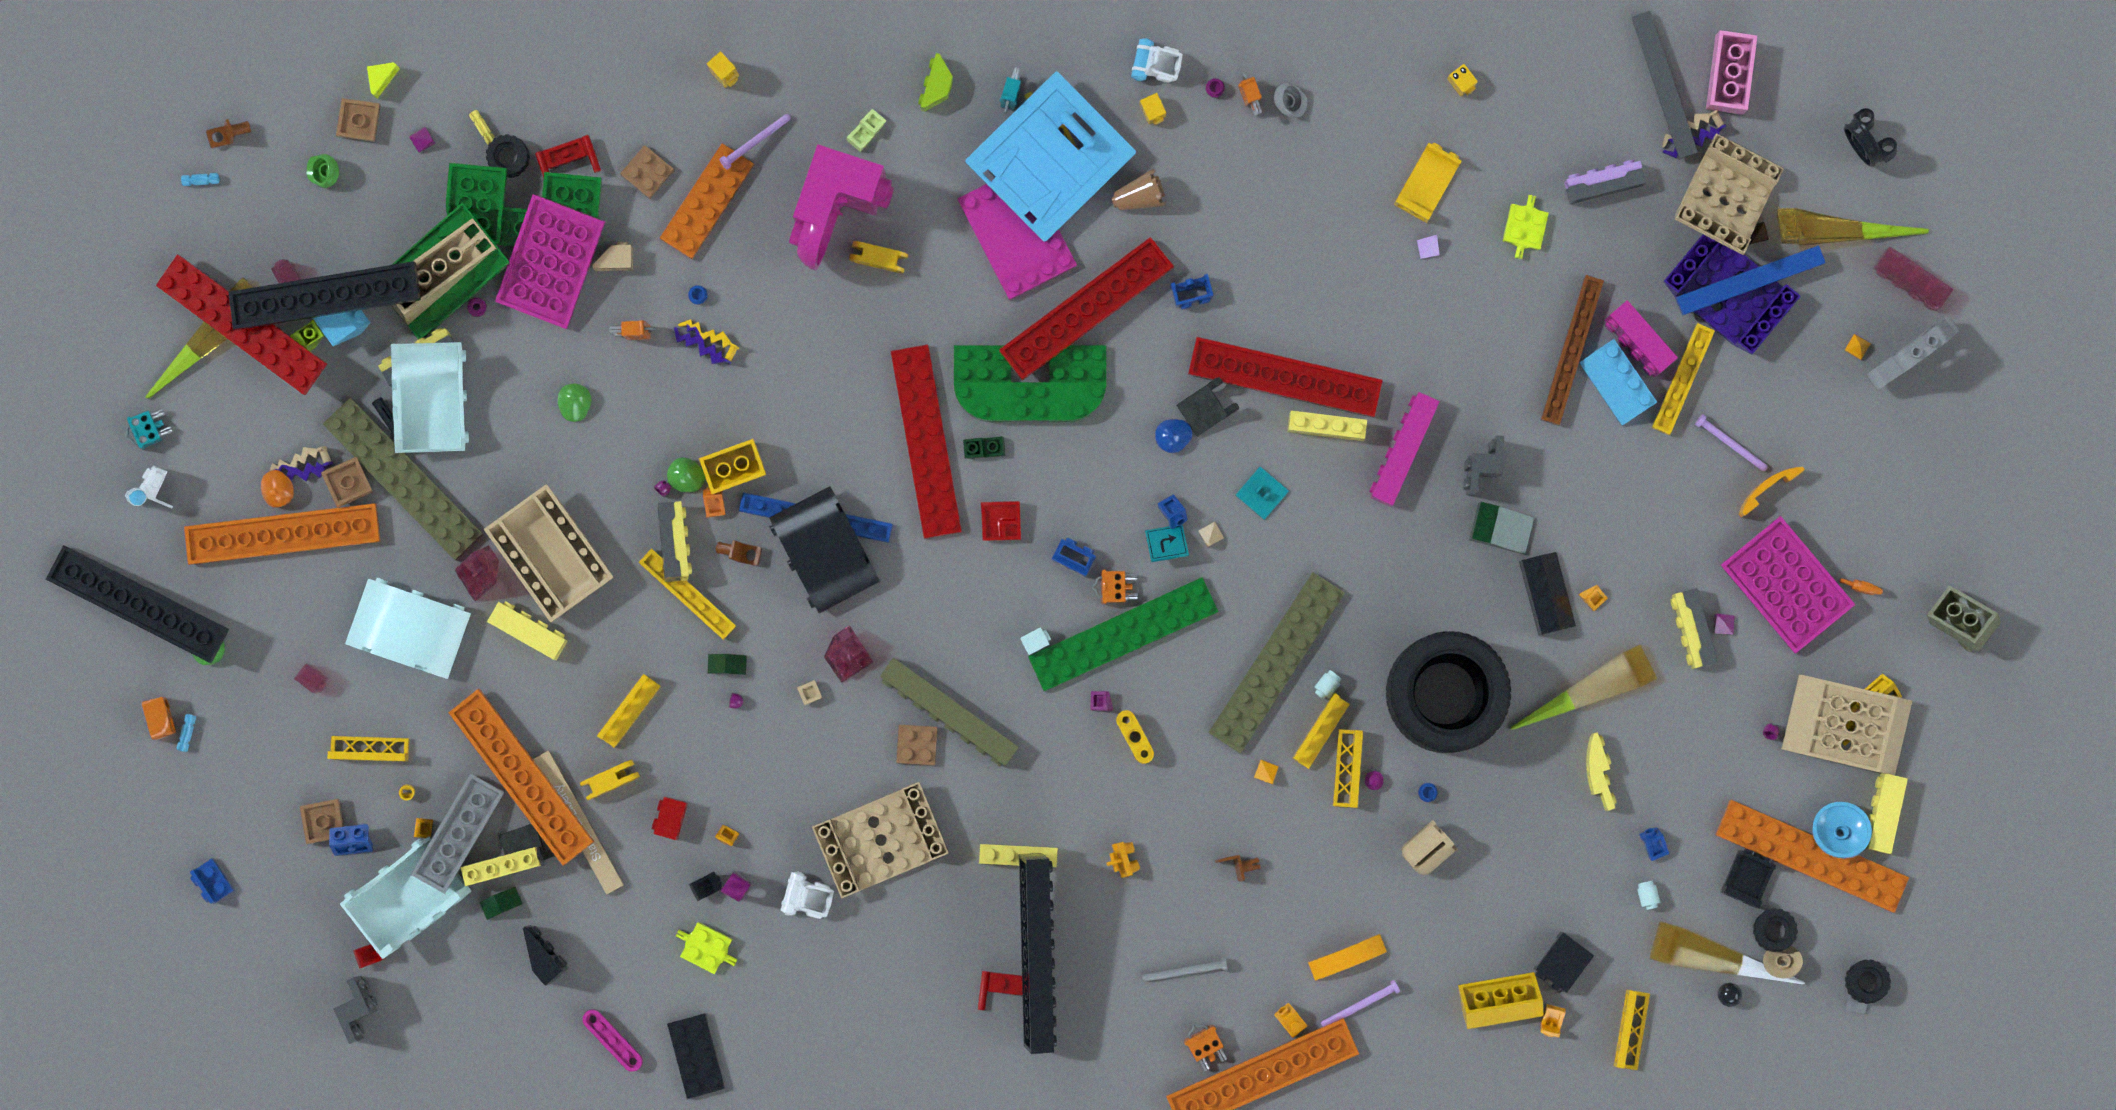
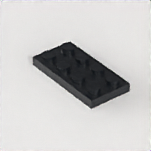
[667,1013,725,1099]

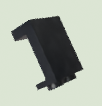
[1720,848,1777,909]
[1533,931,1594,993]

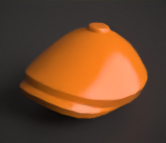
[261,470,294,508]

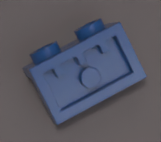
[329,824,373,856]
[190,858,234,904]

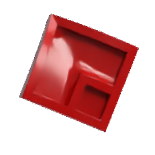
[981,501,1021,541]

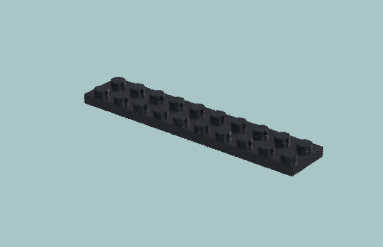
[229,261,421,330]
[45,545,229,664]

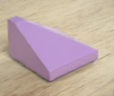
[1417,235,1439,259]

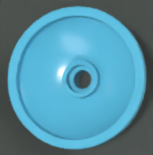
[1812,802,1872,858]

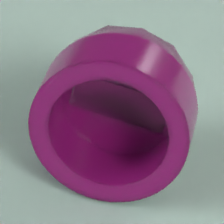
[654,480,671,497]
[729,693,743,709]
[1763,723,1779,740]

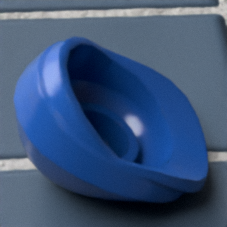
[1155,419,1192,453]

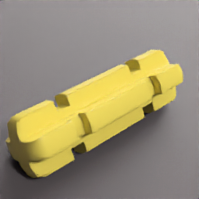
[469,110,495,145]

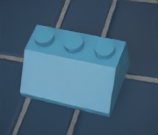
[313,310,370,346]

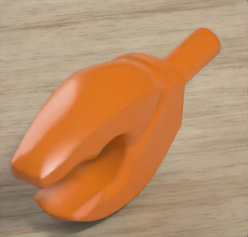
[1839,578,1883,595]

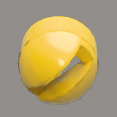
[399,784,415,801]

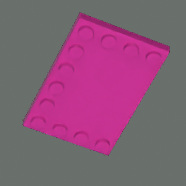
[957,181,1077,300]
[495,194,606,329]
[1720,516,1855,654]

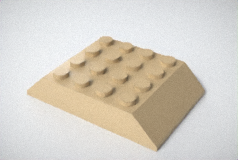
[484,484,614,623]

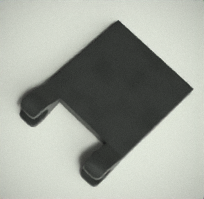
[1176,377,1239,437]
[498,824,555,860]

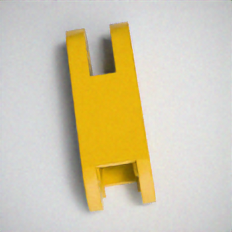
[848,241,908,273]
[1116,710,1154,764]
[579,759,640,801]

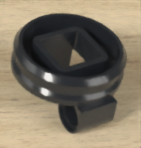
[1844,108,1897,167]

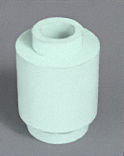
[1314,670,1342,699]
[1637,880,1661,910]

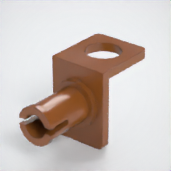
[206,119,251,148]
[716,540,762,566]
[1215,855,1261,881]

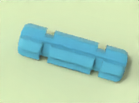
[181,173,220,186]
[177,714,196,752]

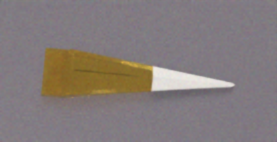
[1649,921,1805,984]

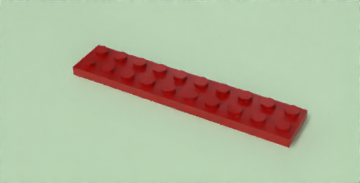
[999,237,1174,381]
[156,254,327,395]
[1188,337,1383,418]
[891,344,962,539]

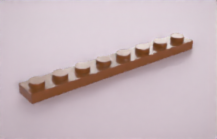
[1541,275,1604,426]

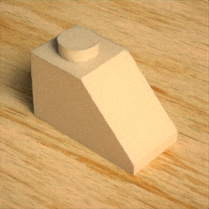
[593,242,633,271]

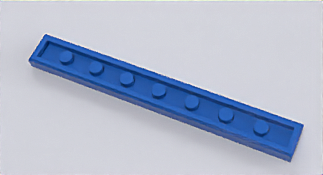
[1675,245,1826,316]
[739,492,893,543]

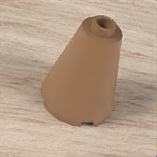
[1112,169,1166,210]

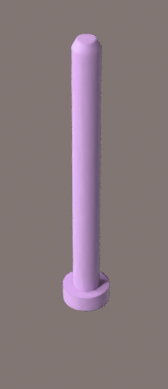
[719,114,791,170]
[1695,414,1768,471]
[1321,980,1401,1027]

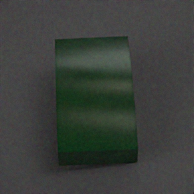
[963,436,1005,459]

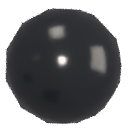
[1718,982,1742,1007]

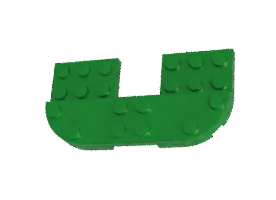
[446,163,602,247]
[953,345,1107,422]

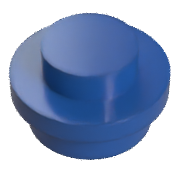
[688,285,708,305]
[1418,783,1438,802]

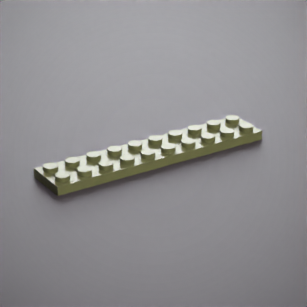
[323,398,483,561]
[1208,572,1345,754]

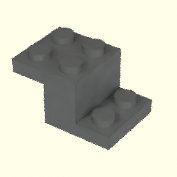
[1463,435,1504,496]
[333,976,378,1044]

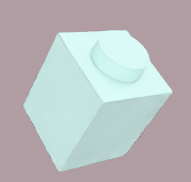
[1020,627,1051,656]

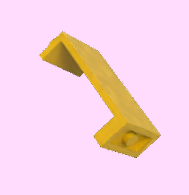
[1394,143,1462,223]

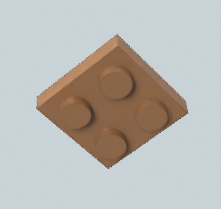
[336,98,381,142]
[620,145,674,199]
[321,457,373,508]
[896,725,938,766]
[299,799,344,844]

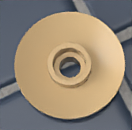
[1763,946,1803,979]

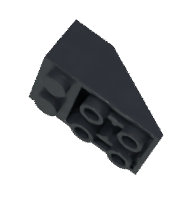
[523,925,568,986]

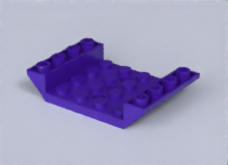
[1663,234,1801,355]

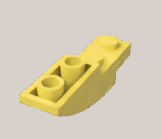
[1586,732,1617,811]

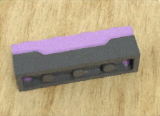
[1564,159,1646,204]

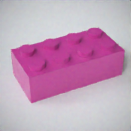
[1604,300,1678,377]

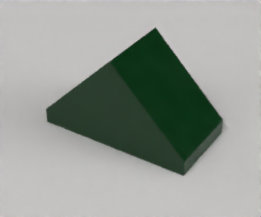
[708,654,747,675]
[479,887,523,920]

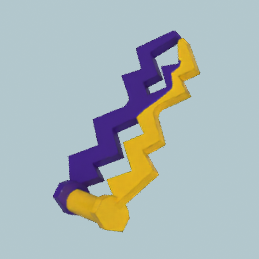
[674,319,739,365]

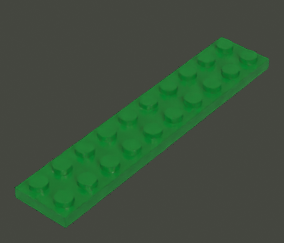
[1028,577,1218,692]

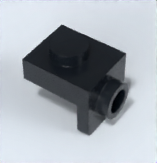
[689,871,722,902]

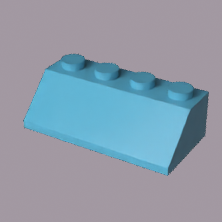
[1579,339,1657,425]

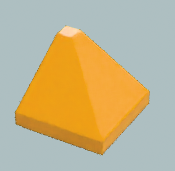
[1579,585,1608,611]
[1254,760,1279,784]

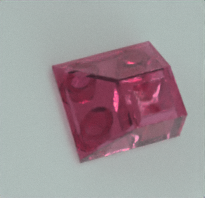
[455,545,499,601]
[824,625,874,683]

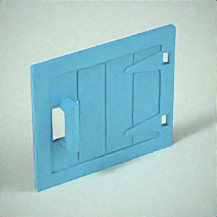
[965,71,1136,242]

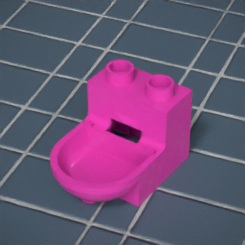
[789,144,894,271]

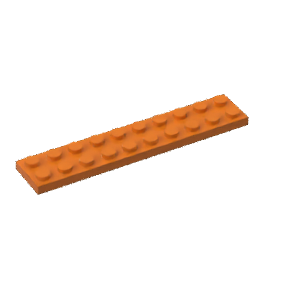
[184,503,381,565]
[448,689,595,866]
[1715,800,1909,913]
[1166,1018,1359,1110]

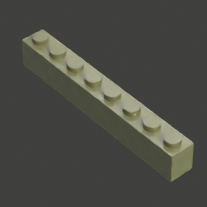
[880,658,1019,767]

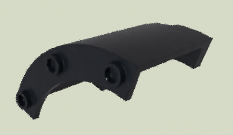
[769,486,880,613]

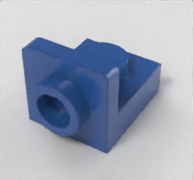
[1157,494,1188,529]
[1639,827,1669,861]

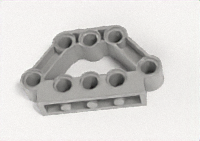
[1866,315,1960,390]

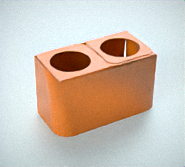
[142,697,177,740]

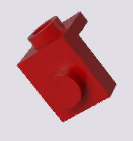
[353,944,386,969]

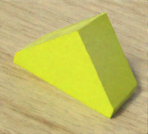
[367,62,400,99]

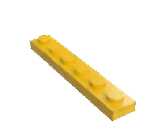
[1652,323,1715,435]
[639,548,736,640]

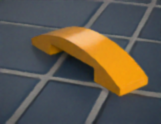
[1738,467,1805,517]
[1308,934,1387,981]

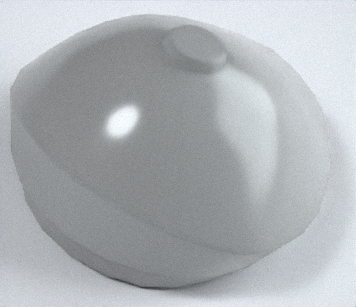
[1274,83,1307,118]

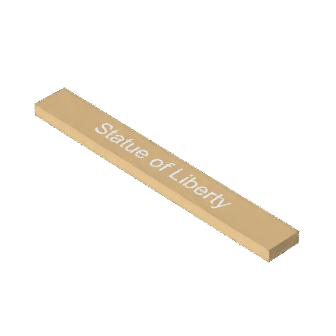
[533,751,624,895]

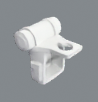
[780,871,834,919]

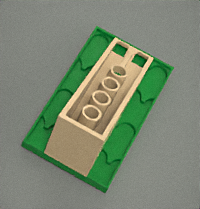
[391,202,510,340]

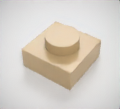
[797,680,822,705]

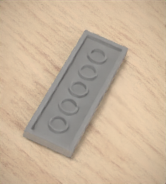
[411,774,504,894]

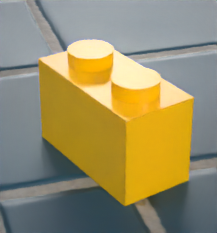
[706,51,739,88]

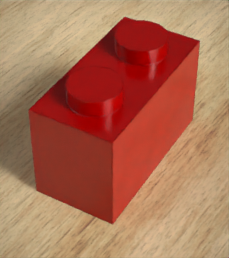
[651,797,688,840]

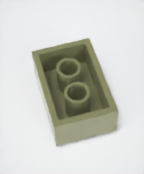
[1927,585,2001,652]

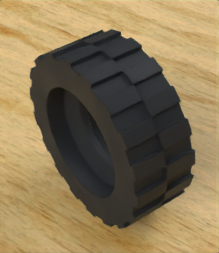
[486,134,530,178]
[1753,908,1798,952]
[1845,959,1891,1004]

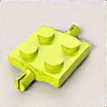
[1503,195,1549,259]
[675,921,738,974]

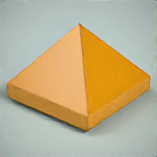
[1844,334,1871,360]
[414,818,433,838]
[715,825,740,846]

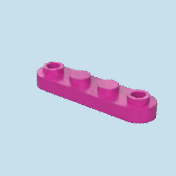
[583,1009,643,1072]

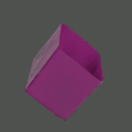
[721,871,751,902]

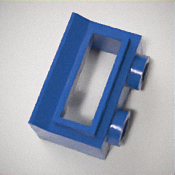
[1170,274,1214,310]
[1051,538,1096,577]

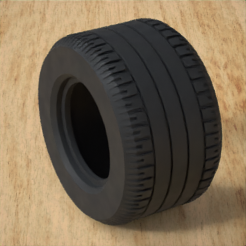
[1386,631,1512,753]

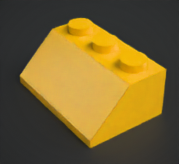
[699,439,766,495]

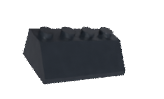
[1519,552,1576,636]

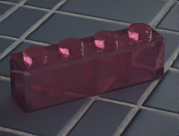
[1873,247,1953,311]

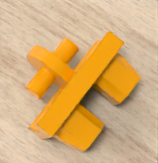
[1106,842,1140,878]

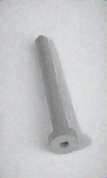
[1142,957,1228,982]

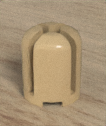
[1401,820,1458,875]

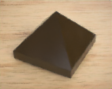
[1750,222,1769,245]

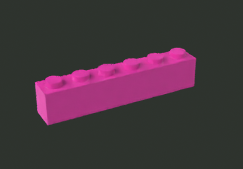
[1369,392,1440,507]

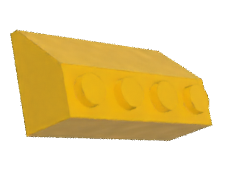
[1458,972,1544,1029]

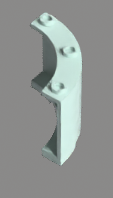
[391,342,469,453]
[345,578,471,679]
[340,837,471,959]

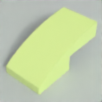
[846,109,886,152]

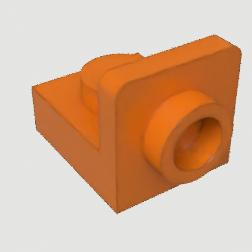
[703,487,726,518]

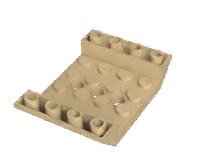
[1675,133,1784,255]
[1781,674,1912,775]
[812,782,949,899]

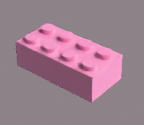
[1706,30,1757,115]

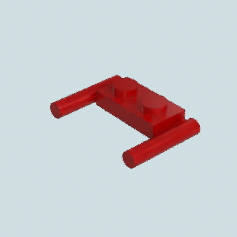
[535,135,601,178]
[978,971,1022,1011]

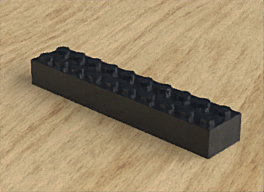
[1019,853,1057,1054]

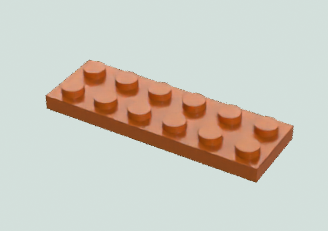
[660,143,754,259]

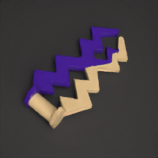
[1662,110,1727,158]
[269,446,333,482]

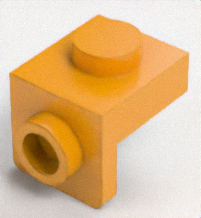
[1274,1003,1307,1038]
[1540,1004,1566,1038]

